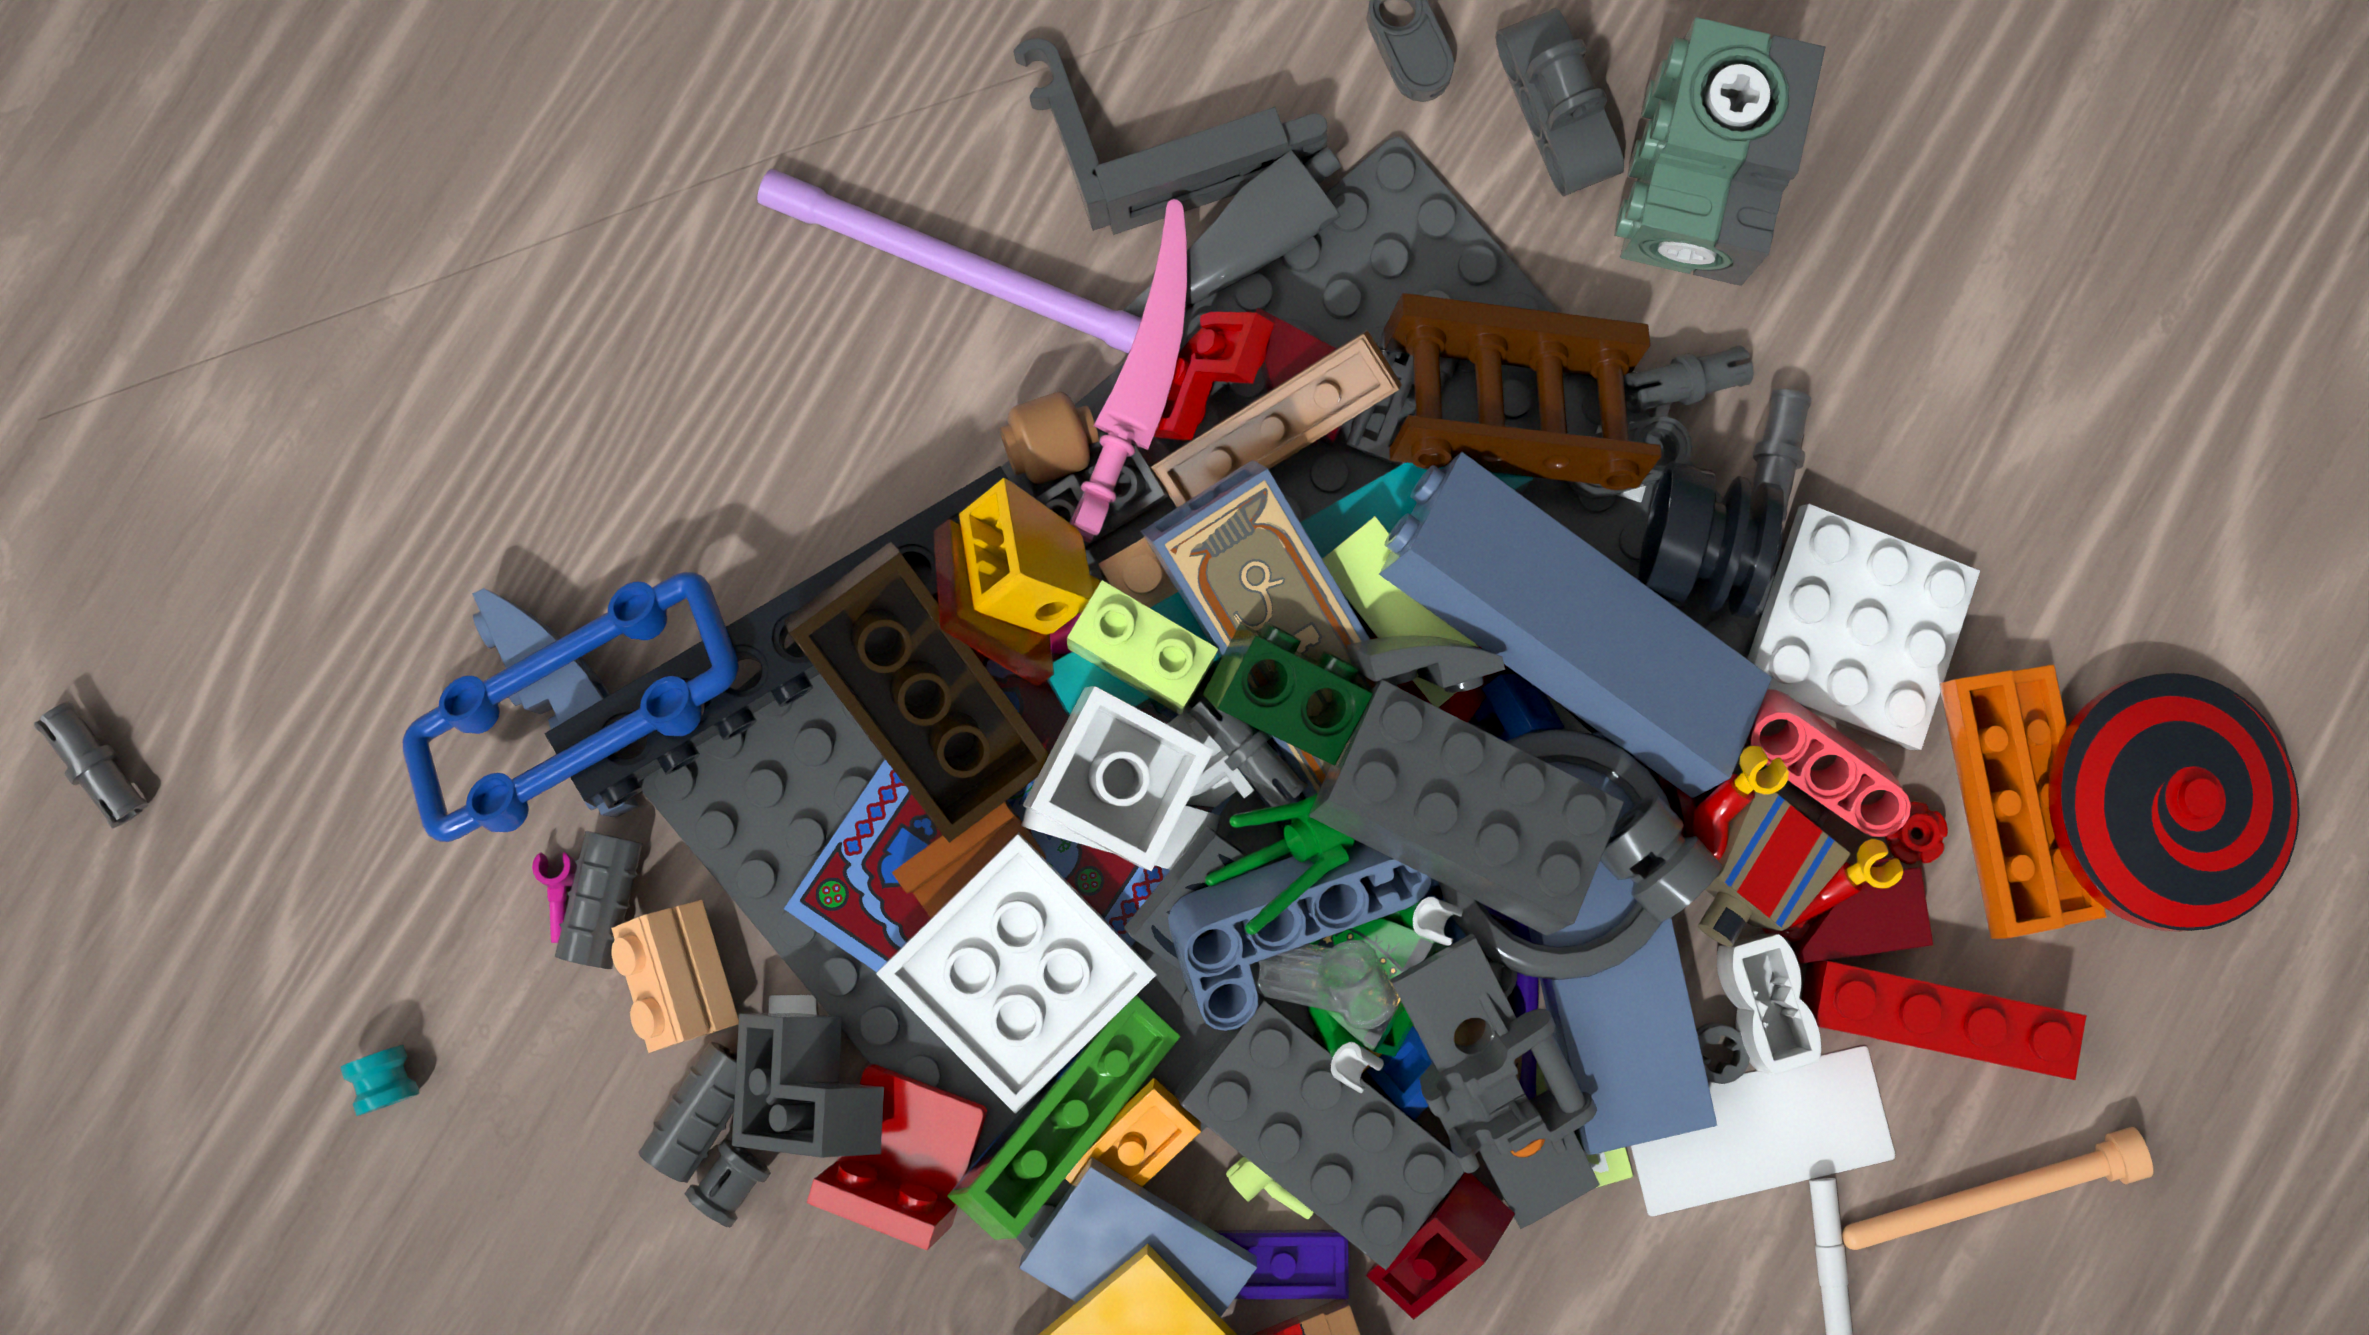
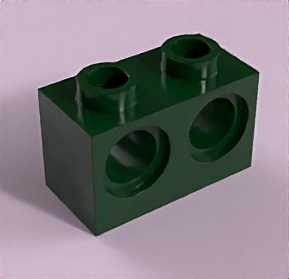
[1203,622,1373,766]

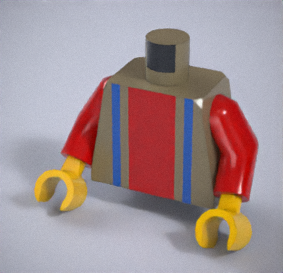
[1693,746,1903,947]

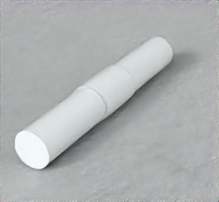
[1809,1178,1853,1335]

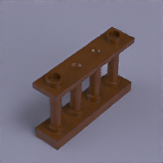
[1384,293,1662,490]

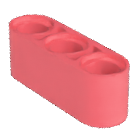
[1747,689,1911,837]

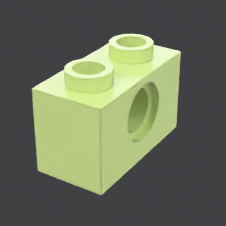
[1067,580,1218,715]

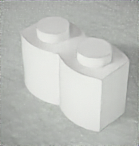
[1717,934,1821,1075]

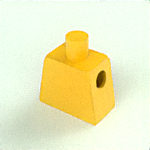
[959,478,1101,635]

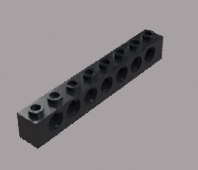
[544,466,1009,809]

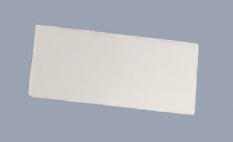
[1631,1046,1895,1216]

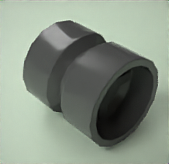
[1600,794,1722,922]

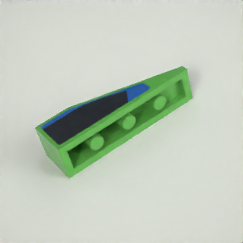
[947,995,1181,1240]

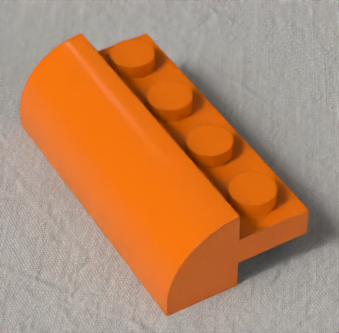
[1939,664,2107,939]

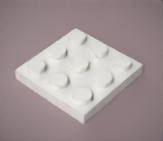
[1747,504,1980,750]
[876,832,1157,1114]

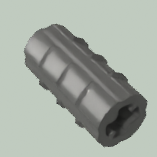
[555,831,643,969]
[638,1041,737,1183]

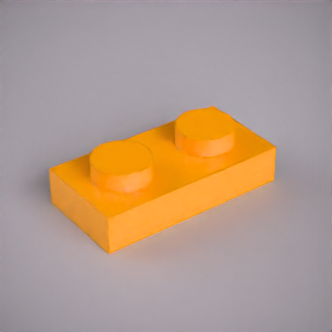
[1065,1078,1201,1187]

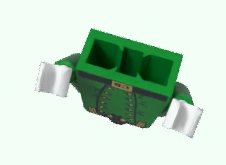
[1294,897,1463,1093]

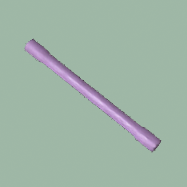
[757,169,1142,354]

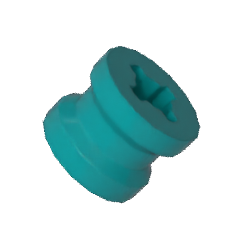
[340,1045,420,1117]

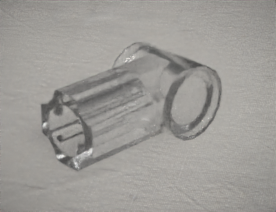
[1257,940,1398,1029]

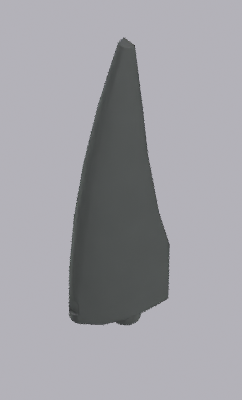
[1123,146,1341,318]

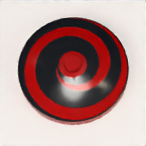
[2048,673,2300,932]

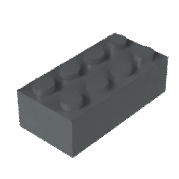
[1308,680,1624,936]
[1175,992,1464,1270]

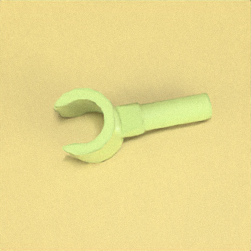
[1226,1156,1314,1220]

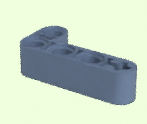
[1168,839,1431,1031]

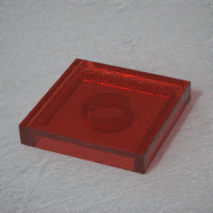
[934,519,1054,686]

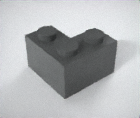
[732,1013,884,1158]

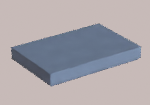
[1019,1157,1257,1318]

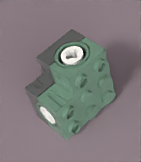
[1614,17,1826,286]

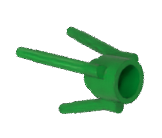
[1205,793,1354,935]

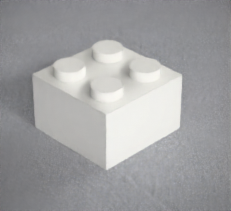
[1023,686,1214,871]

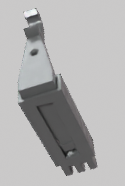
[1013,38,1327,235]

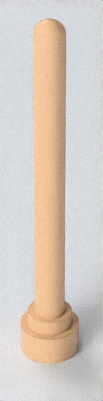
[1842,1126,2154,1250]

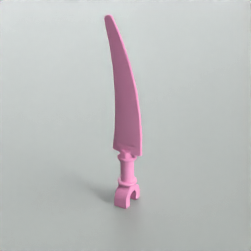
[1070,199,1187,543]

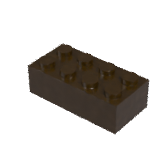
[783,542,1049,843]

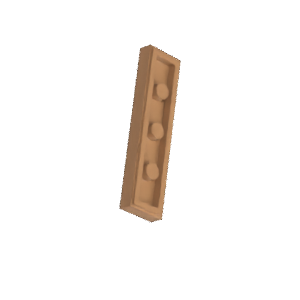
[1151,330,1402,508]

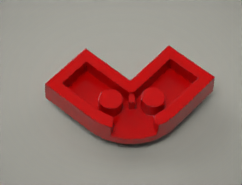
[1153,311,1275,441]

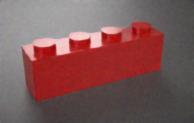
[1801,961,2087,1080]

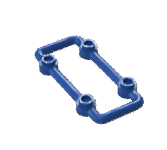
[402,572,739,842]

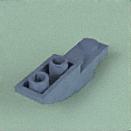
[472,588,639,818]

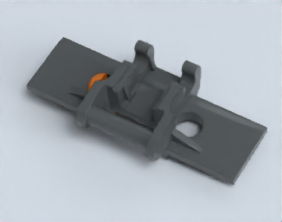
[1390,934,1600,1229]

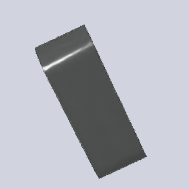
[1495,8,1624,197]

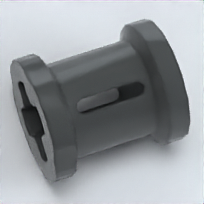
[684,1139,771,1228]

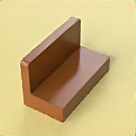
[892,800,1046,918]

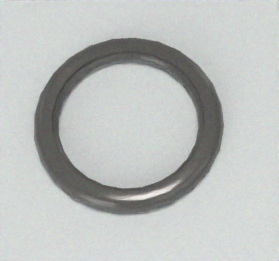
[1438,729,1672,980]

